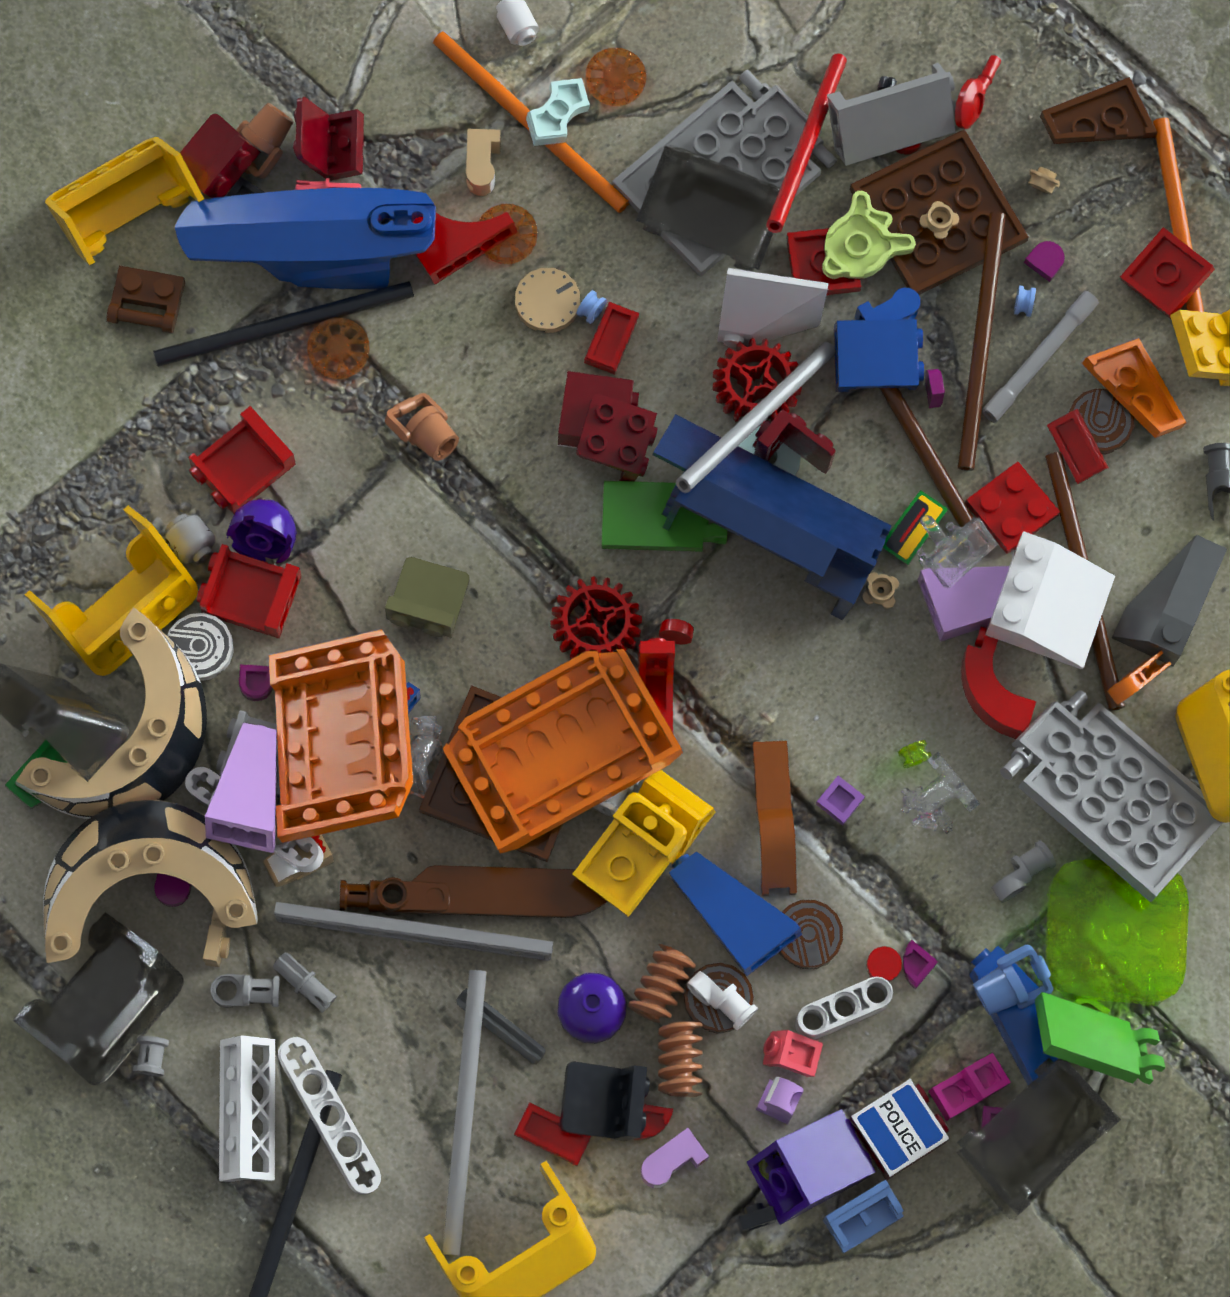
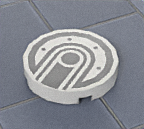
[167,613,234,681]

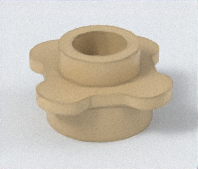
[1028,167,1060,194]
[920,201,959,239]
[862,572,899,609]

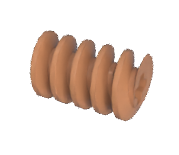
[628,944,696,1023]
[658,1021,702,1097]

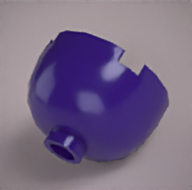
[226,499,297,564]
[557,973,627,1044]

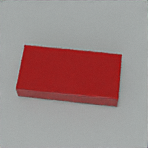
[584,302,640,375]
[1047,409,1109,484]
[514,1102,592,1166]

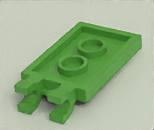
[602,481,727,552]
[1034,992,1165,1085]

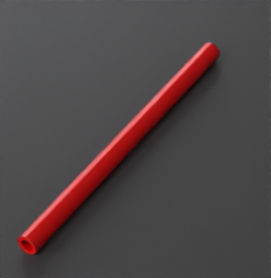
[766,53,847,233]

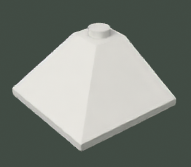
[717,268,828,348]

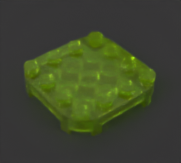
[1045,859,1189,1007]

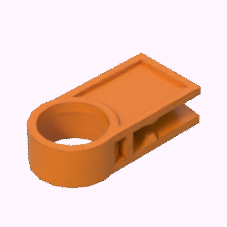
[1107,650,1171,705]

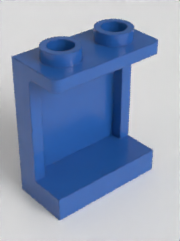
[834,319,924,392]

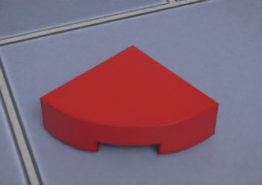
[633,1104,673,1140]

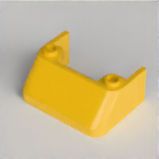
[45,137,204,265]
[24,505,198,676]
[1175,669,1230,823]
[424,1160,596,1297]

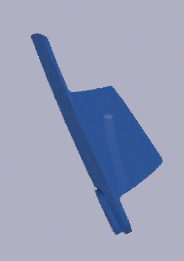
[175,188,436,289]

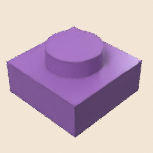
[816,776,865,825]

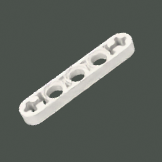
[185,767,324,872]
[278,1037,381,1194]

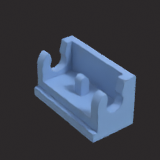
[823,1180,904,1254]

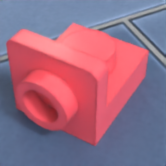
[763,1030,823,1077]

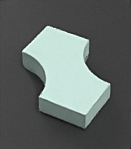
[526,78,590,146]

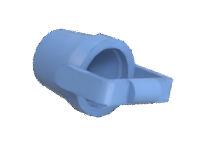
[973,945,1053,1015]

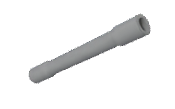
[981,291,1099,423]

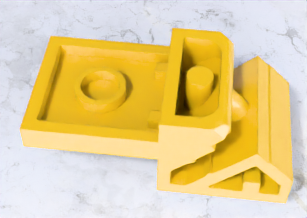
[1170,309,1230,386]
[572,770,716,917]

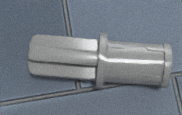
[273,952,337,1013]

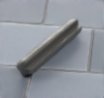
[456,988,546,1065]

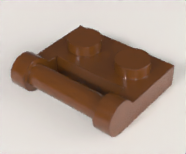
[107,265,185,334]

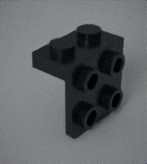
[560,1061,650,1141]

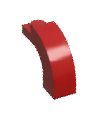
[961,619,1037,739]
[638,638,675,733]

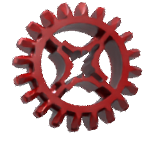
[712,337,802,426]
[550,576,642,660]

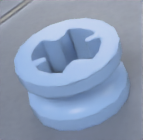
[1014,285,1036,317]
[576,290,607,324]

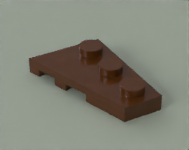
[1040,77,1157,144]

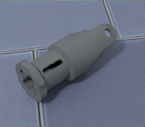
[1203,443,1230,521]

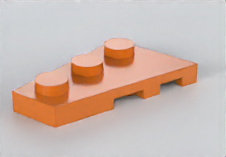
[1082,338,1187,438]

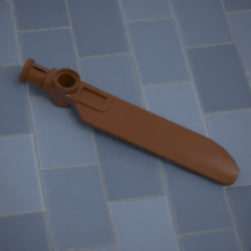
[340,865,607,918]

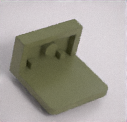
[385,557,470,638]

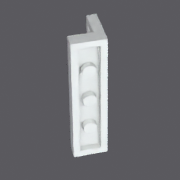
[219,1036,275,1182]

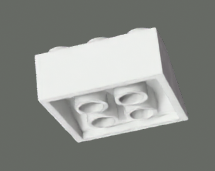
[986,531,1115,669]

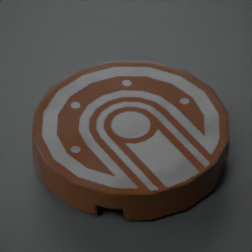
[1069,389,1134,455]
[779,900,843,969]
[684,963,754,1034]

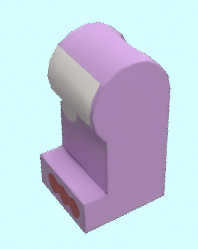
[756,1077,804,1124]
[641,1128,709,1188]

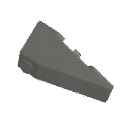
[1112,535,1227,666]

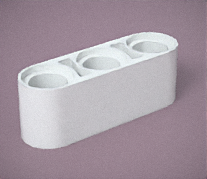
[795,977,893,1040]

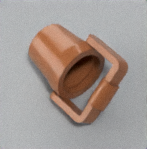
[236,103,294,179]
[385,393,459,461]

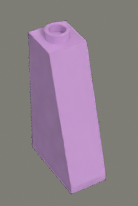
[918,566,1010,642]
[205,723,277,853]

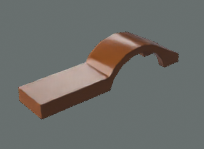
[752,741,797,896]

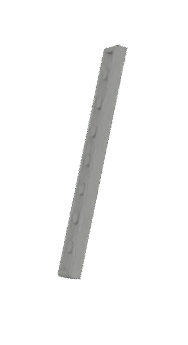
[274,902,553,961]

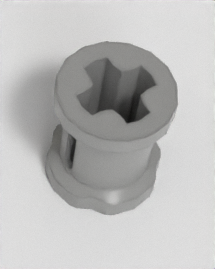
[132,1036,169,1077]

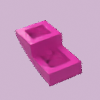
[928,1053,1011,1122]

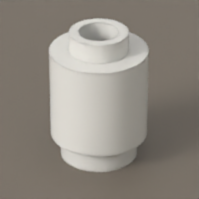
[496,0,539,46]

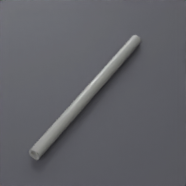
[676,342,836,493]
[442,970,487,1256]

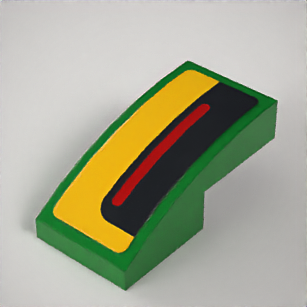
[883,490,949,565]

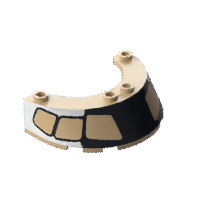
[16,607,207,819]
[43,800,258,963]

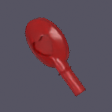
[955,55,1001,129]

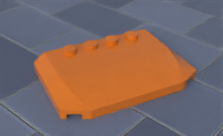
[269,629,413,843]
[443,649,683,854]

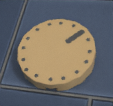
[515,268,580,333]

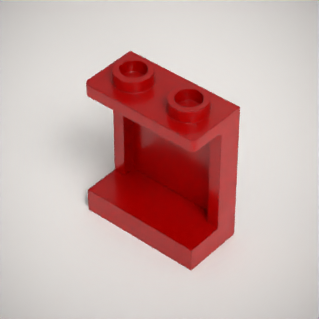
[188,406,296,514]
[197,544,301,638]

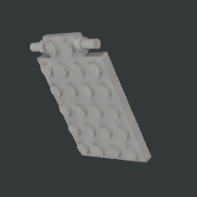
[612,70,837,277]
[1000,690,1223,902]

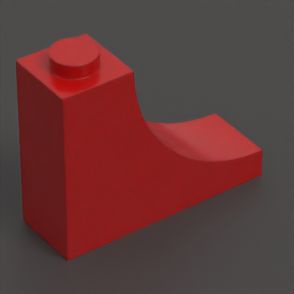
[413,212,518,285]

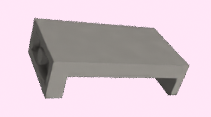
[827,63,956,166]

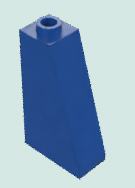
[669,851,802,976]
[969,946,1063,1090]

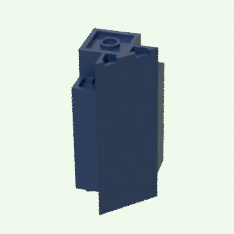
[652,414,892,620]

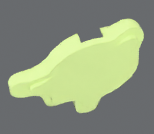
[822,191,916,279]

